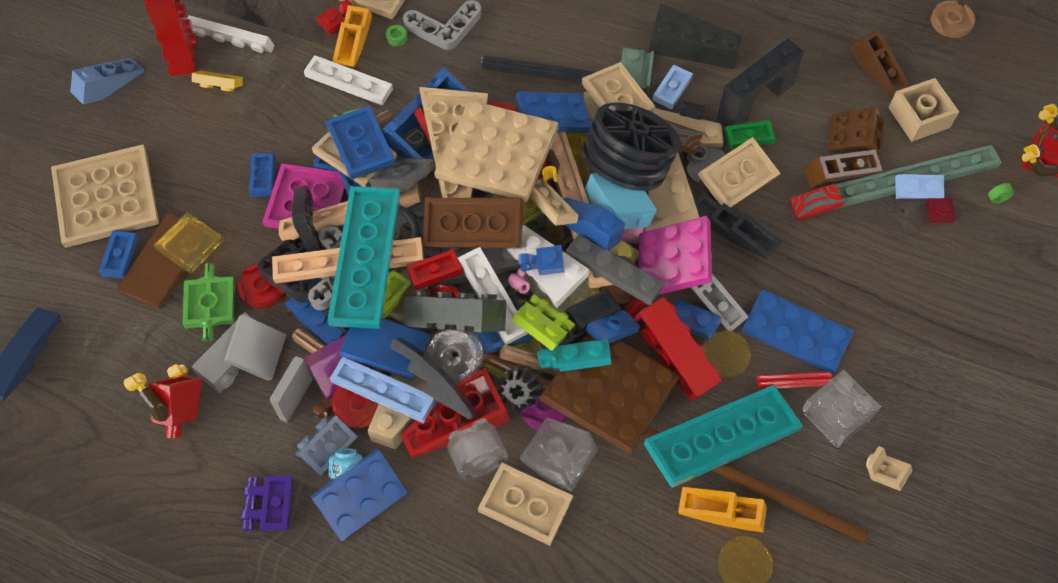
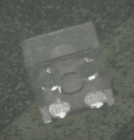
[801,369,881,448]

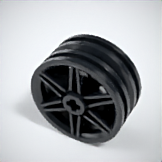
[581,102,681,191]

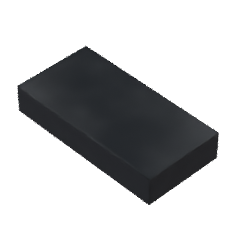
[565,288,621,332]

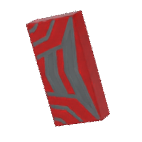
[790,183,844,222]

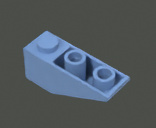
[70,57,144,105]

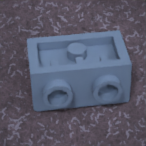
[295,415,358,475]

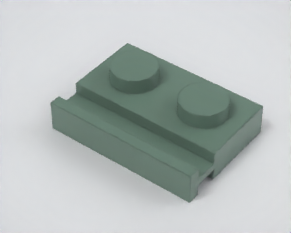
[621,48,654,91]

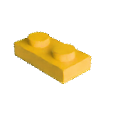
[192,71,243,91]

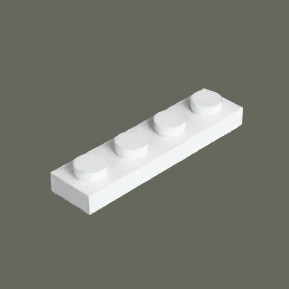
[188,15,275,53]
[304,55,393,106]
[458,247,528,345]

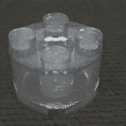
[426,329,484,382]
[447,419,508,479]

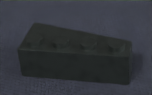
[649,3,742,69]
[403,291,506,332]

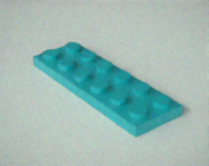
[327,186,401,329]
[644,385,803,488]

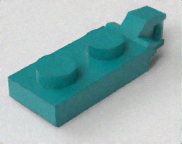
[538,339,611,372]

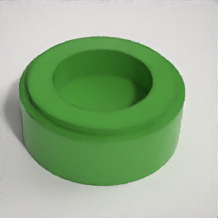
[386,25,408,47]
[988,183,1014,204]

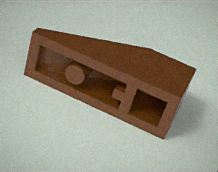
[849,29,910,98]
[804,150,882,189]

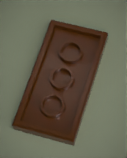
[423,198,523,249]
[116,213,210,310]

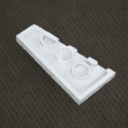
[507,224,589,308]

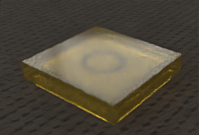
[154,212,224,274]

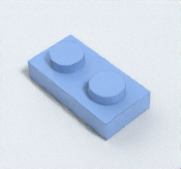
[652,65,693,109]
[895,174,944,199]

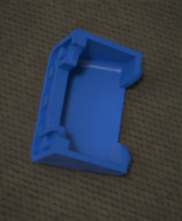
[382,67,469,163]

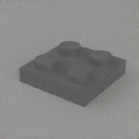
[369,157,436,192]

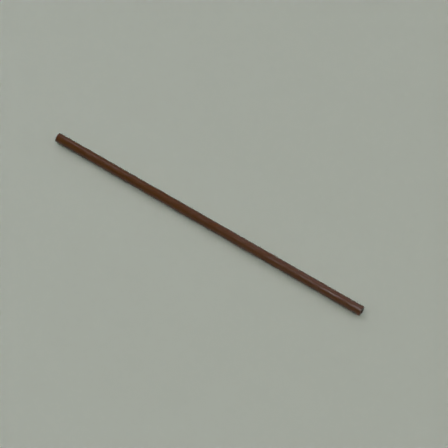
[435,329,868,543]

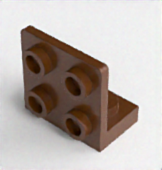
[828,106,884,159]

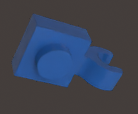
[518,245,564,275]

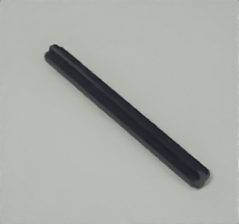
[481,56,596,83]

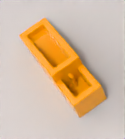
[332,6,372,68]
[678,487,767,533]

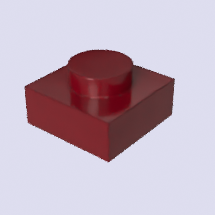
[926,198,956,223]

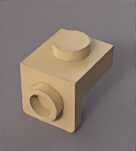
[866,446,912,491]

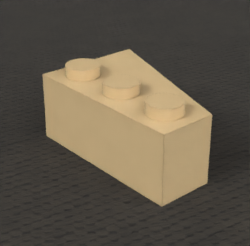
[368,374,429,449]

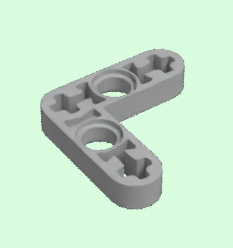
[403,0,481,50]
[308,226,342,310]

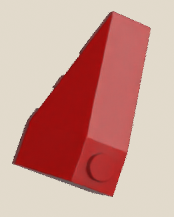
[401,368,510,458]

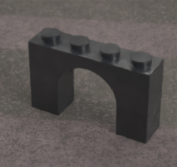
[717,38,804,127]

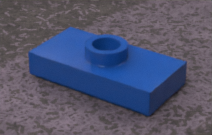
[249,153,276,197]
[586,310,640,343]

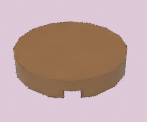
[930,0,976,38]

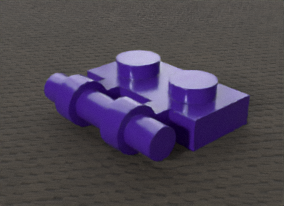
[241,476,293,532]

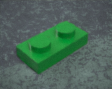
[724,120,776,150]

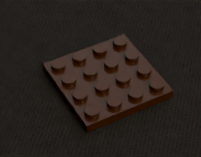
[540,333,680,454]

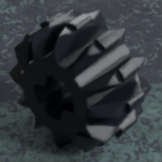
[498,366,543,411]

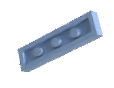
[330,357,436,423]

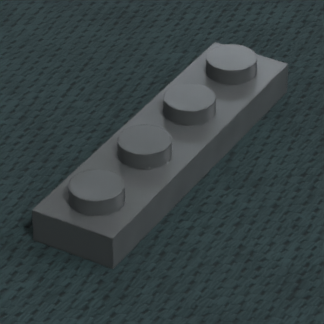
[565,235,664,305]

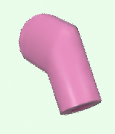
[508,269,530,294]

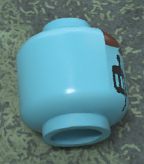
[329,448,363,481]

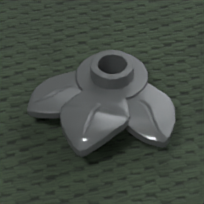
[686,145,726,183]

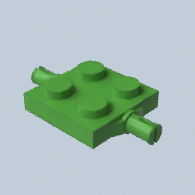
[182,263,235,342]

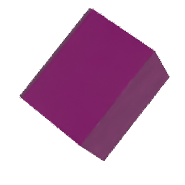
[303,335,368,400]

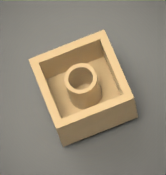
[889,78,959,142]

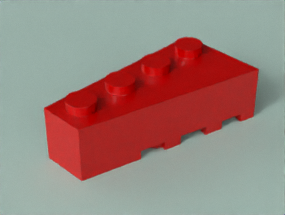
[144,0,198,76]
[633,297,722,401]

